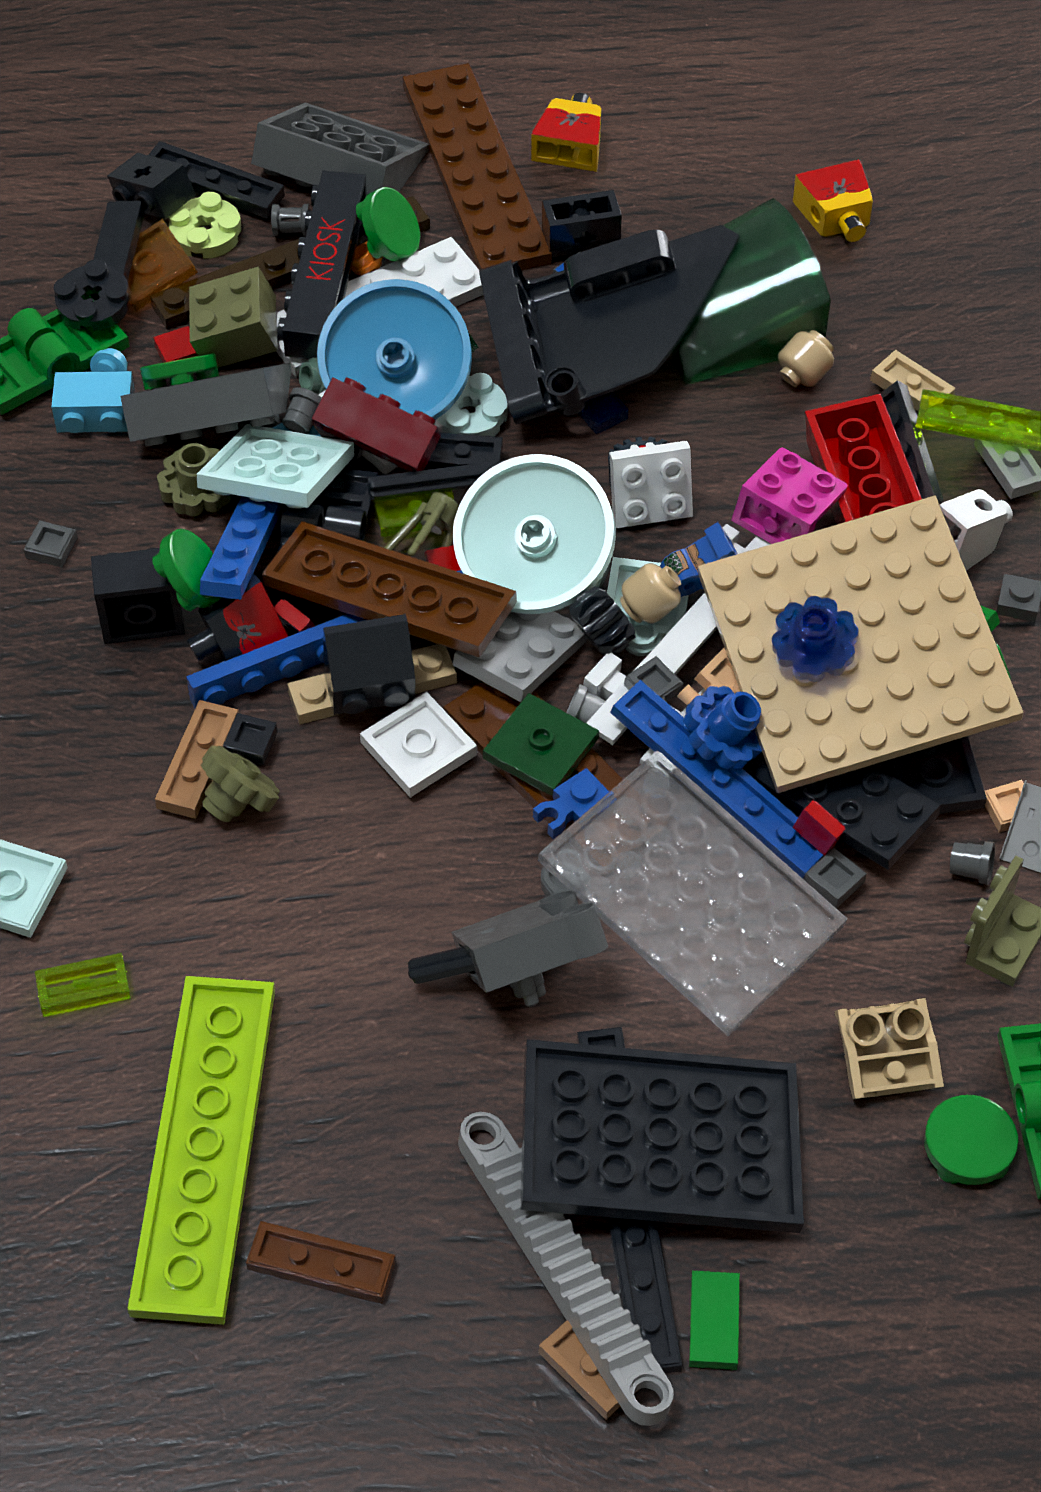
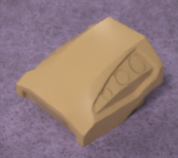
[835,998,944,1099]

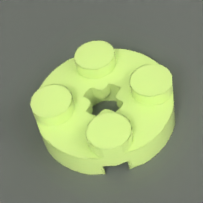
[169,192,242,258]

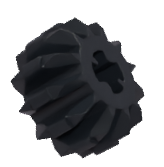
[569,586,636,656]

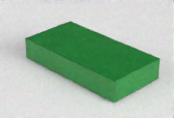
[689,1270,740,1370]

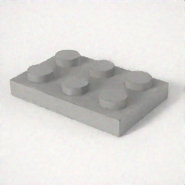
[453,611,587,702]

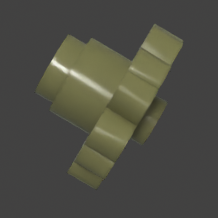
[157,443,232,516]
[200,745,280,822]

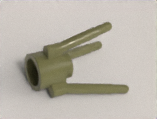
[384,492,459,557]

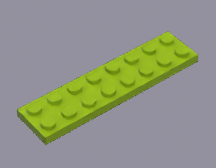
[128,976,275,1325]

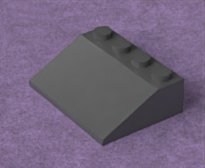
[251,103,429,195]

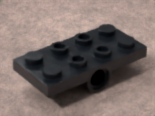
[269,469,378,599]
[751,761,940,870]

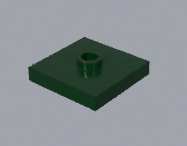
[483,693,599,797]

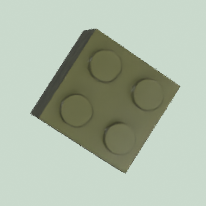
[189,266,278,368]

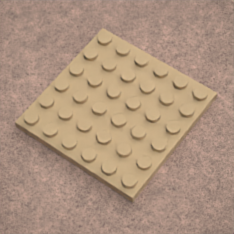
[698,495,1024,793]

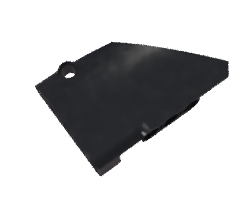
[479,225,740,425]

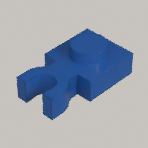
[533,768,613,839]

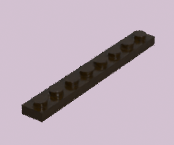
[150,196,430,330]

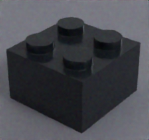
[91,548,185,644]

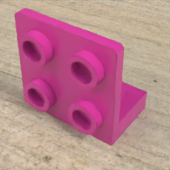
[731,448,848,544]

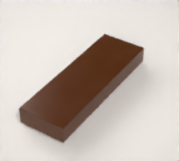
[246,1221,396,1304]

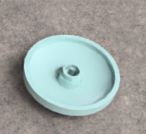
[453,454,616,614]

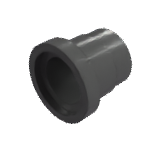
[282,387,322,434]
[950,841,995,885]

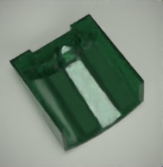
[672,198,831,385]

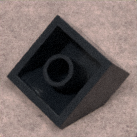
[323,614,416,715]

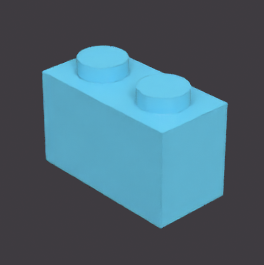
[52,371,135,433]

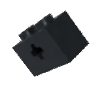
[107,153,196,219]
[542,190,622,258]

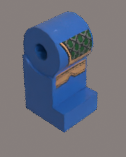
[660,522,738,597]

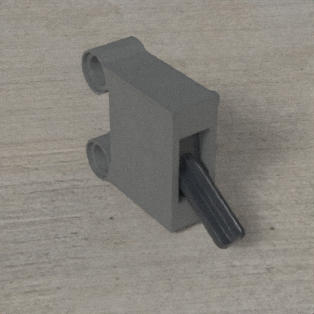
[408,890,608,1007]

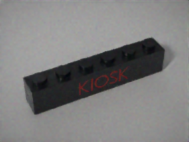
[277,170,367,359]

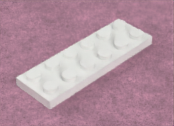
[276,237,484,378]

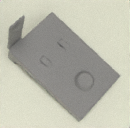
[999,780,1041,873]

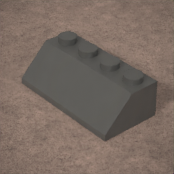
[120,363,291,447]

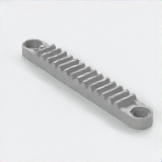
[458,1112,673,1426]

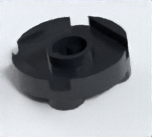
[54,259,131,331]

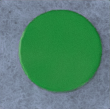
[356,187,420,261]
[140,353,220,390]
[153,529,222,611]
[924,1095,1018,1185]

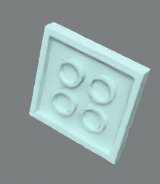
[197,424,354,508]

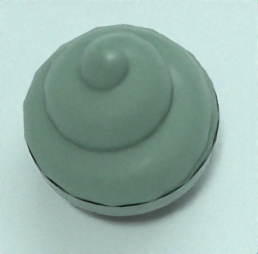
[299,358,326,395]

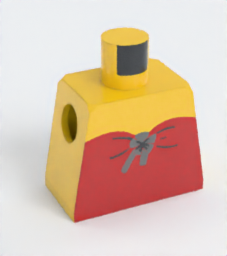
[531,93,601,172]
[793,159,873,242]

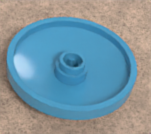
[317,279,472,420]

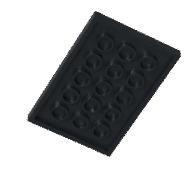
[520,1039,804,1233]

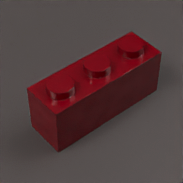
[312,377,441,472]

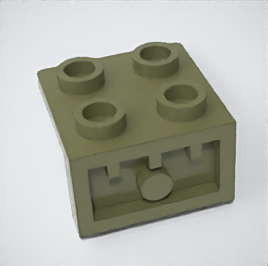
[964,855,1041,987]

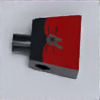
[187,573,288,662]

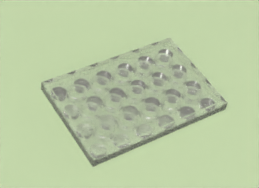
[538,750,847,1036]

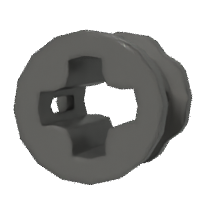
[271,204,311,237]

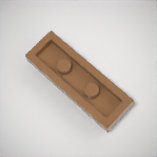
[155,700,239,819]

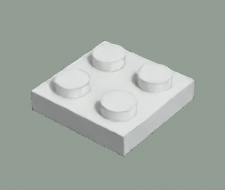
[360,692,477,798]

